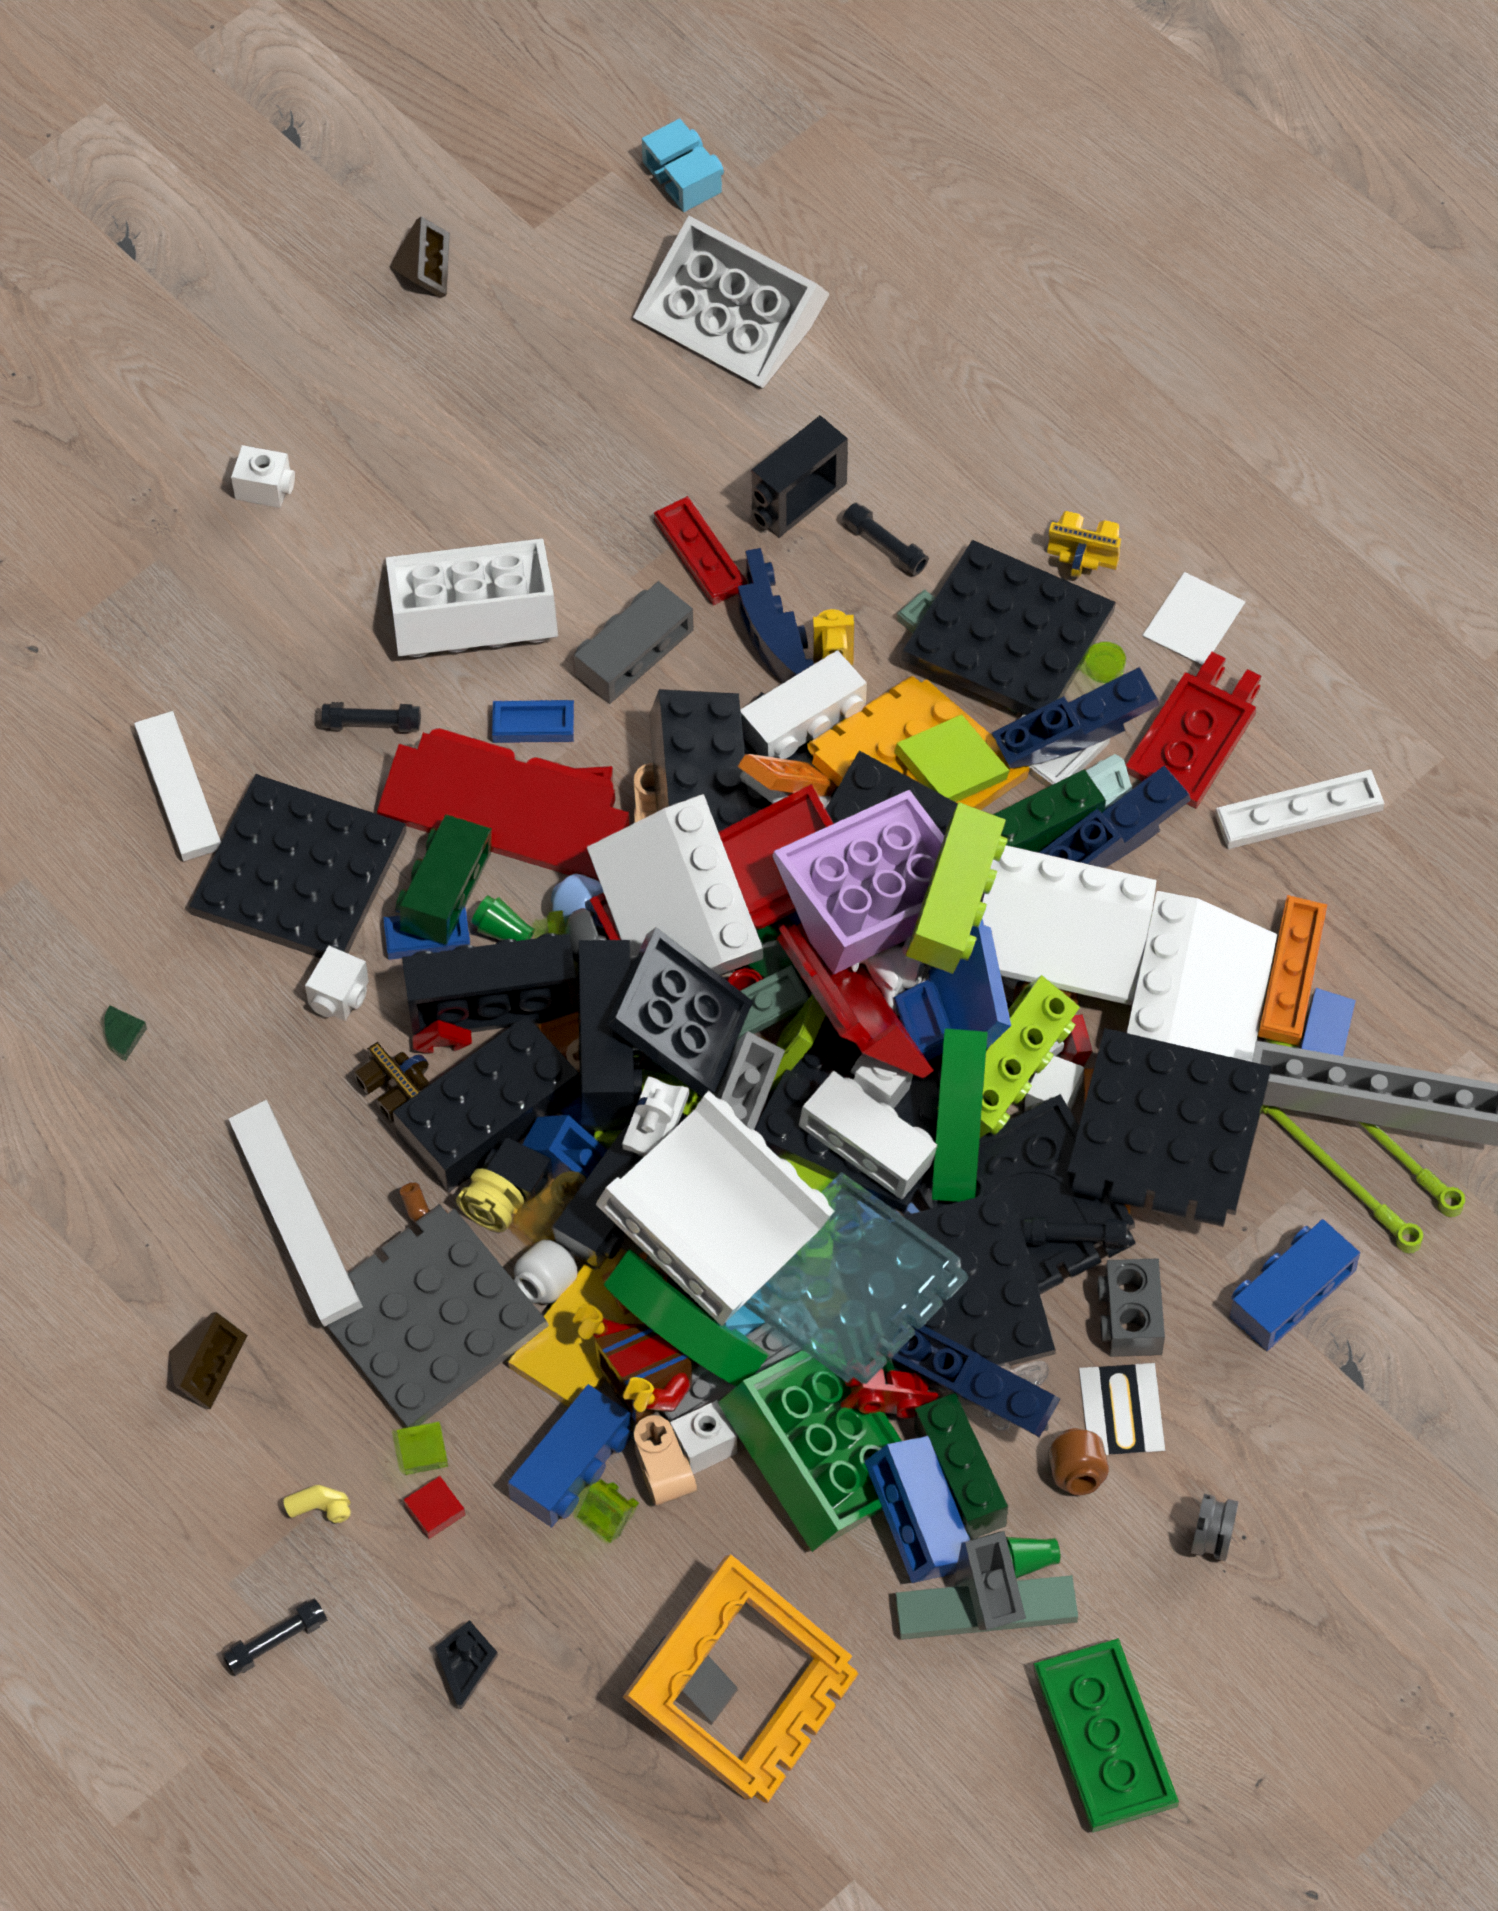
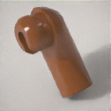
[399,1182,448,1225]

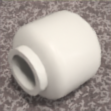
[514,1240,577,1304]

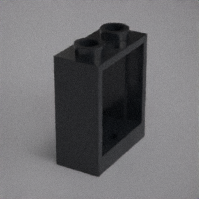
[751,415,848,538]

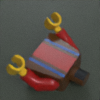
[572,1304,693,1423]

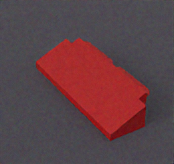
[377,728,630,882]
[589,784,834,940]
[777,923,934,1078]

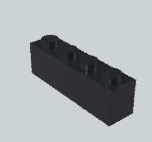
[553,1113,688,1269]

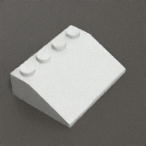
[633,216,829,388]
[386,539,558,657]
[587,794,763,975]
[980,846,1157,1006]
[1127,891,1277,1062]

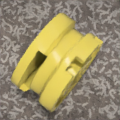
[456,1169,525,1232]

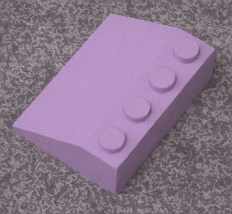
[773,790,944,974]

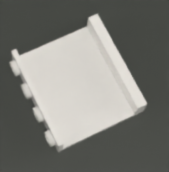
[596,1091,835,1326]

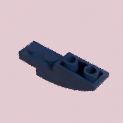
[738,548,814,684]
[992,667,1160,768]
[1039,766,1191,868]
[885,1316,1060,1438]

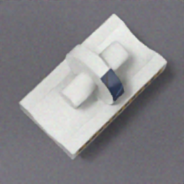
[622,1077,689,1157]

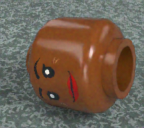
[1048,1428,1109,1495]

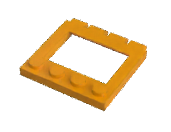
[623,1554,859,1803]

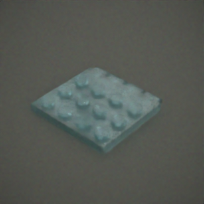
[744,1172,969,1384]

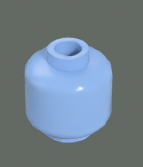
[551,874,603,927]

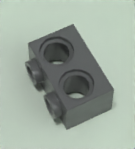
[1097,1258,1165,1357]

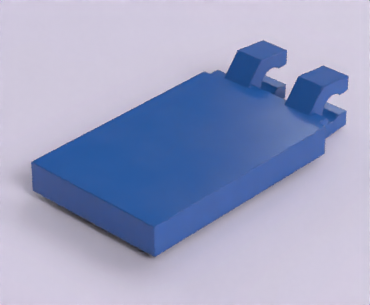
[928,919,1011,1050]

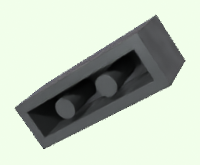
[574,581,694,704]

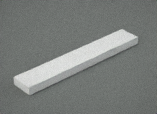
[229,1100,363,1327]

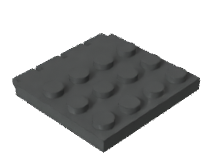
[327,1204,549,1432]

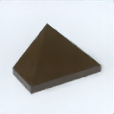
[389,217,450,298]
[169,1312,248,1409]

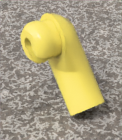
[284,1485,351,1523]

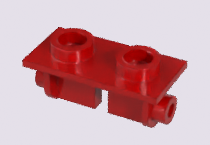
[841,1365,938,1418]

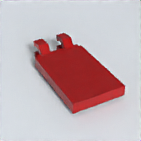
[1126,651,1261,809]

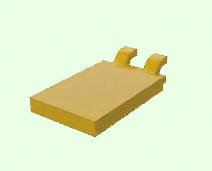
[508,1248,645,1407]

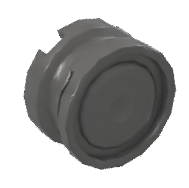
[1191,1494,1239,1561]

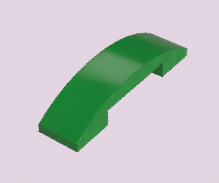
[932,1028,988,1202]
[603,1249,770,1386]

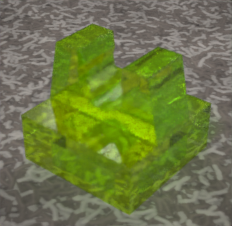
[577,1479,639,1543]

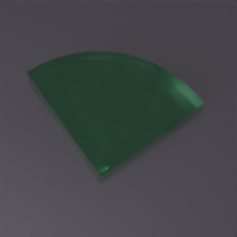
[104,1005,147,1061]

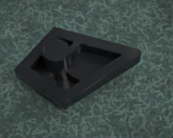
[435,1620,498,1709]

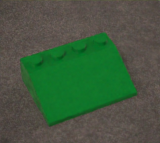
[718,1335,902,1552]

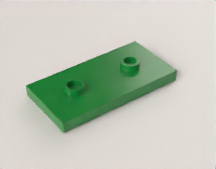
[1033,1638,1179,1833]

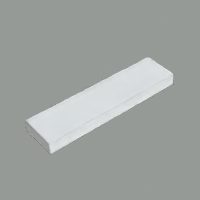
[134,711,221,861]
[1215,770,1385,849]

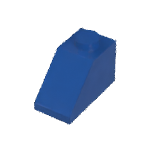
[522,1115,607,1190]

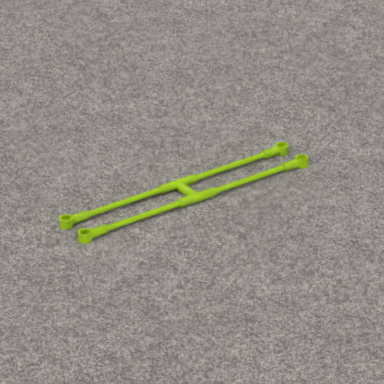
[1148,915,1465,1254]

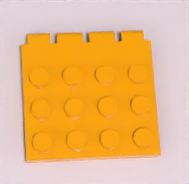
[807,676,1030,810]

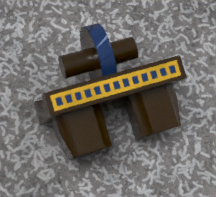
[354,1041,429,1123]

